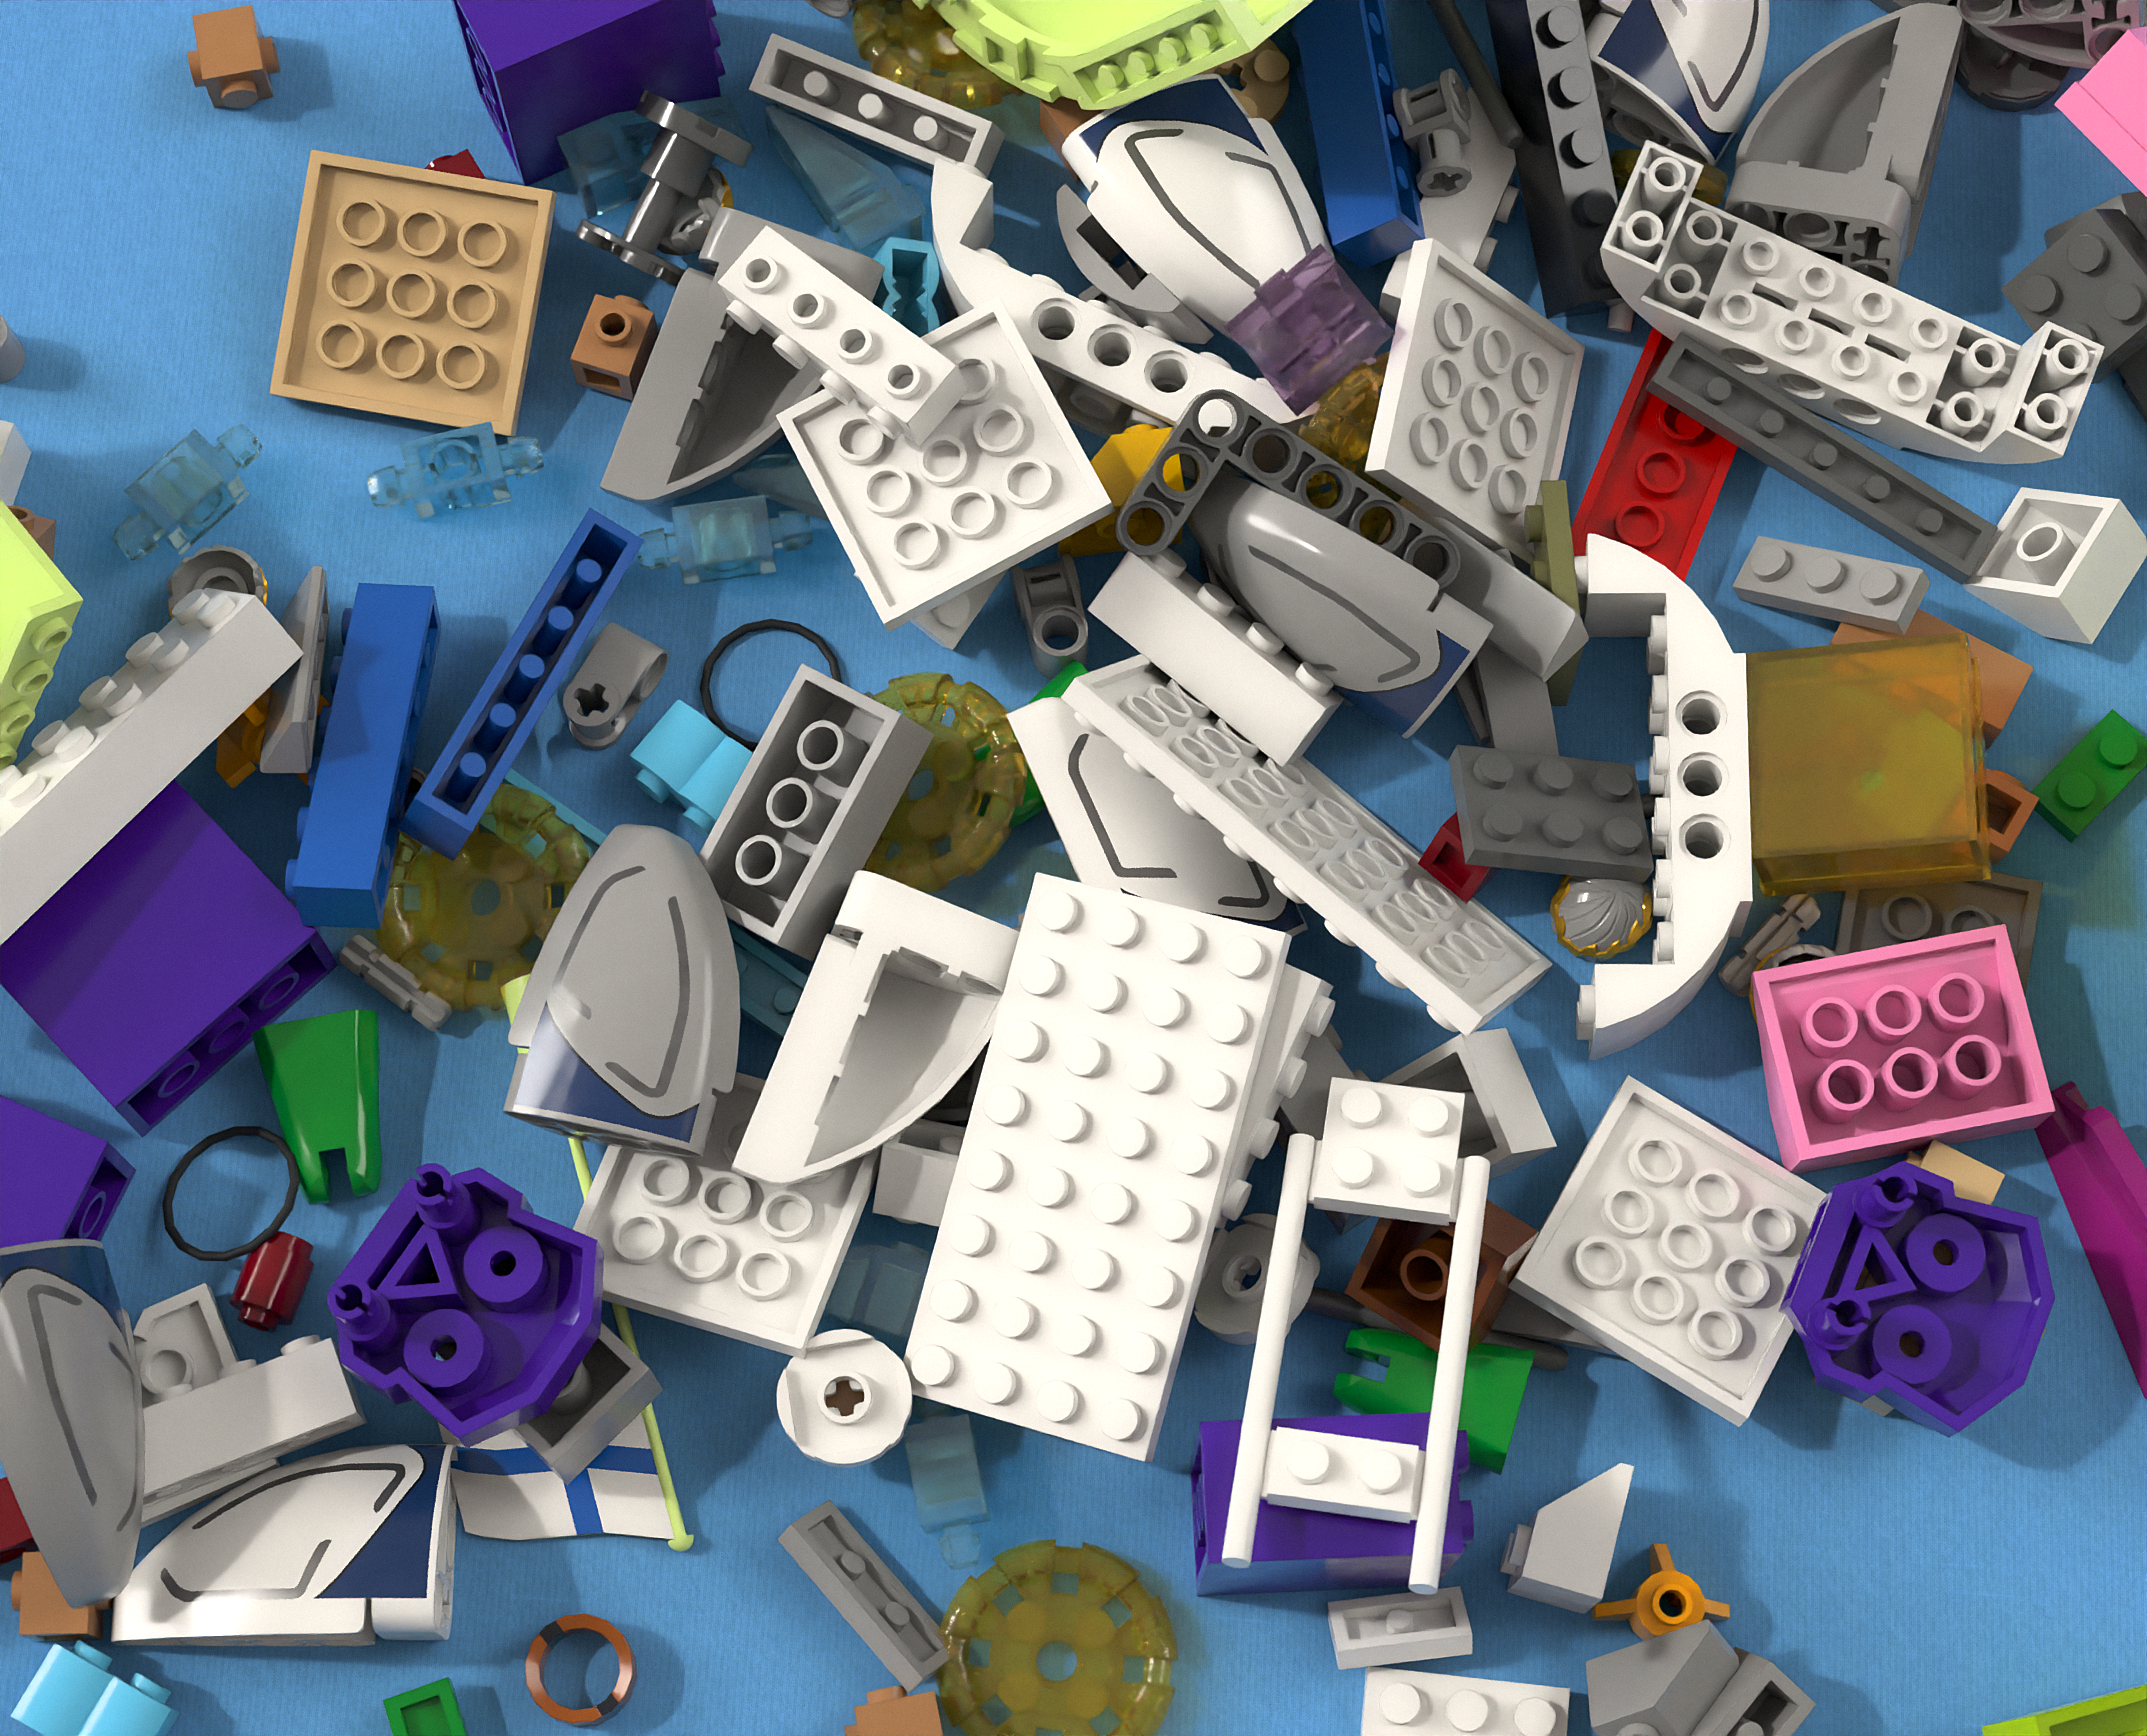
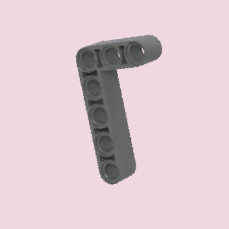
[1114,389,1461,589]

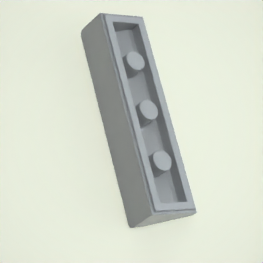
[1376,497,1590,683]
[259,566,330,773]

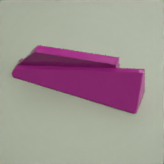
[2034,1081,2147,1400]

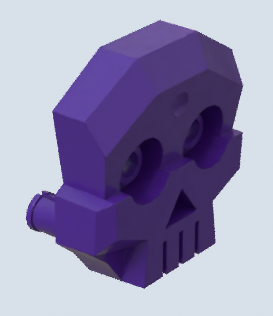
[1778,1160,2055,1438]
[327,1163,604,1448]

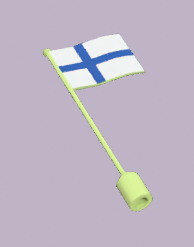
[438,974,694,1552]

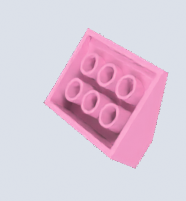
[1751,924,2055,1175]

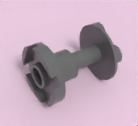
[574,90,754,287]

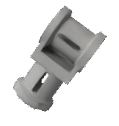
[1393,68,1472,197]

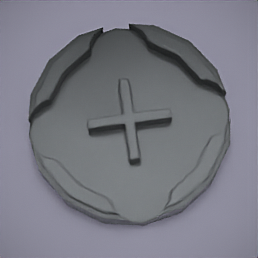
[1955,20,2070,112]

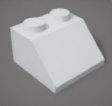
[1962,487,2147,644]
[1377,1028,1557,1180]
[1500,1463,1634,1614]

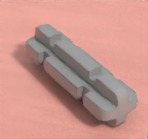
[1718,890,1821,998]
[338,935,454,1032]

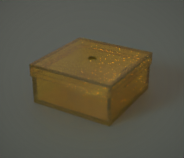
[1746,632,1992,897]

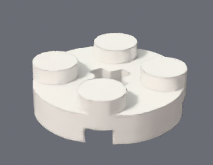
[1193,1213,1320,1345]
[776,1329,913,1468]

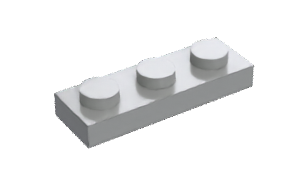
[1732,536,1930,635]
[777,1499,960,1693]

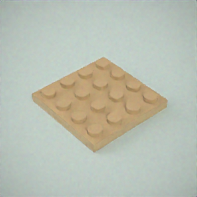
[269,150,557,438]

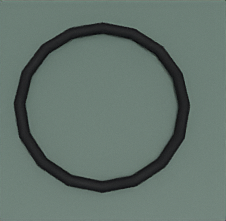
[700,619,843,751]
[162,1126,300,1261]

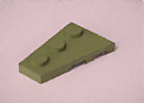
[1524,480,1583,706]

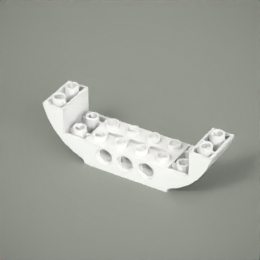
[1600,140,2105,464]
[931,157,1386,481]
[1574,534,1753,1060]

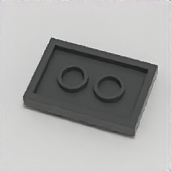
[1448,744,1654,883]
[1832,842,2043,996]

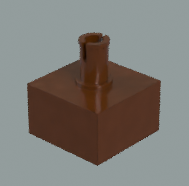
[1344,1199,1539,1353]

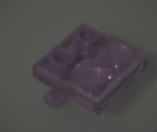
[1223,243,1395,416]

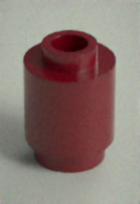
[229,1229,314,1333]

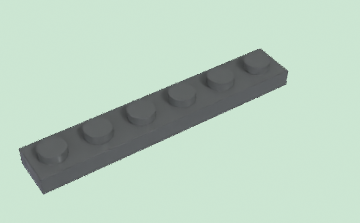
[1645,332,1998,585]

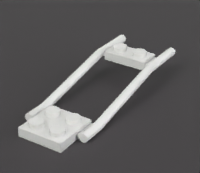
[1222,1077,1491,1595]

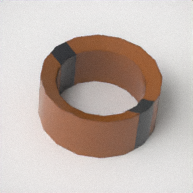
[525,1614,637,1727]

